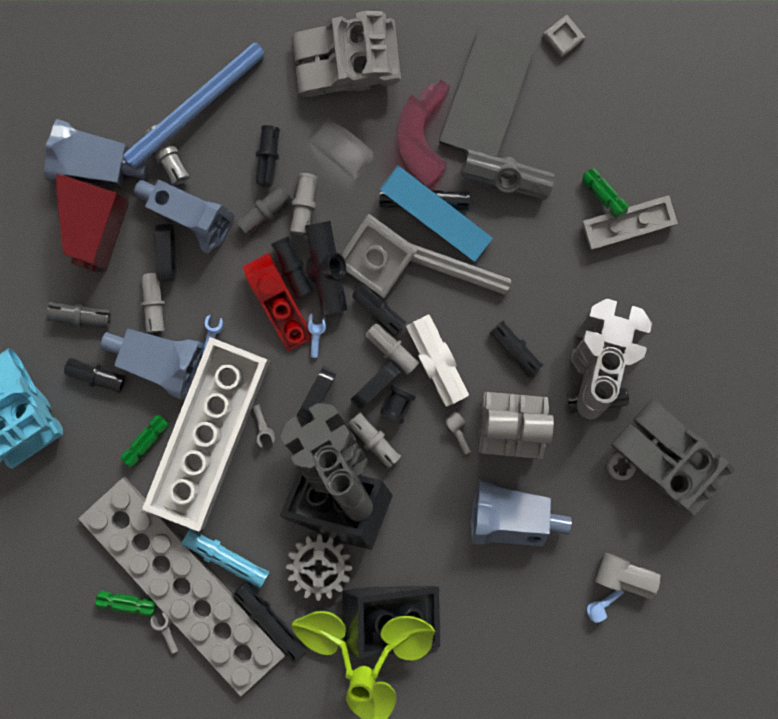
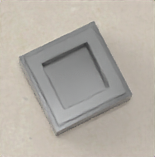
[543,15,585,58]

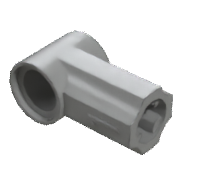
[595,553,661,599]

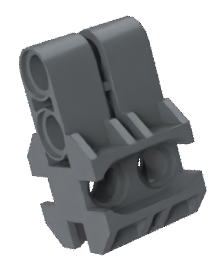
[611,399,735,516]
[280,403,373,521]

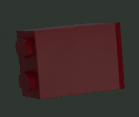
[56,174,129,272]

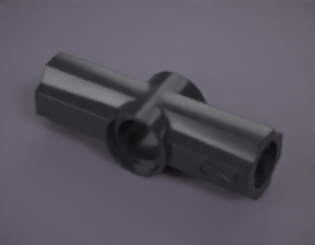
[305,221,348,315]

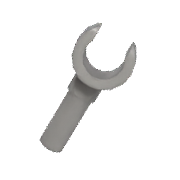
[253,404,275,447]
[446,411,471,454]
[150,612,178,654]

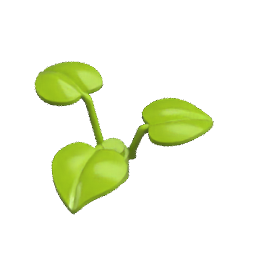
[291,611,435,719]

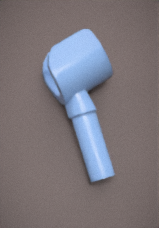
[308,314,326,358]
[201,315,224,356]
[587,589,624,623]

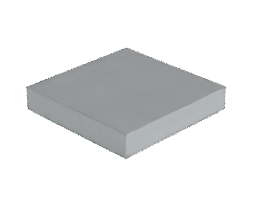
[341,214,418,299]

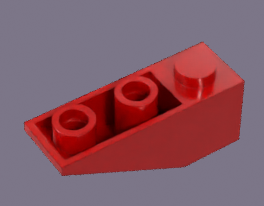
[242,253,312,352]

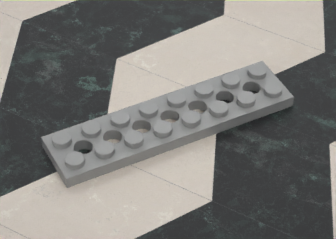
[78,477,286,696]

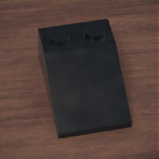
[280,471,393,550]
[342,586,440,659]

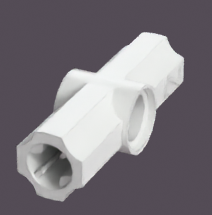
[406,315,469,407]

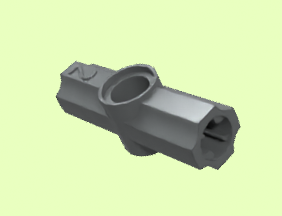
[460,149,555,200]

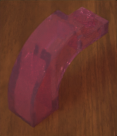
[397,79,450,189]

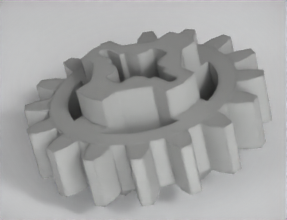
[286,533,352,601]

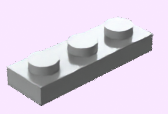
[581,195,678,251]

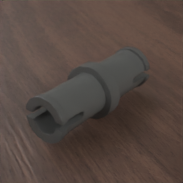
[236,183,294,236]
[47,302,111,328]

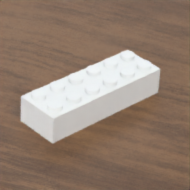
[142,337,271,532]

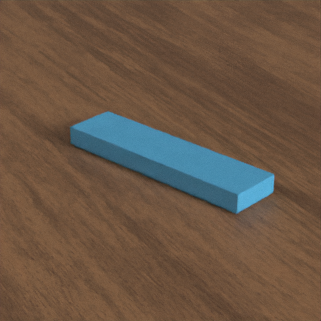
[379,165,493,262]

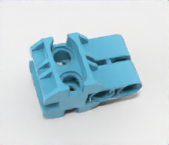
[0,348,63,469]

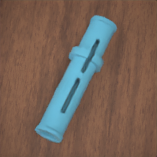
[181,528,269,589]

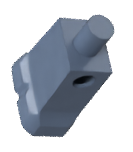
[44,119,148,187]
[133,179,235,254]
[100,328,205,400]
[470,479,571,547]

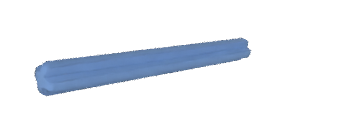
[123,43,264,169]

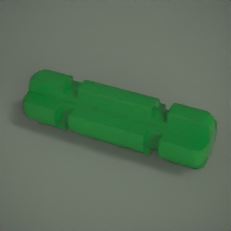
[582,168,629,218]
[120,415,169,467]
[95,591,156,617]

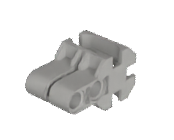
[292,11,401,97]
[570,299,652,419]
[478,392,554,459]

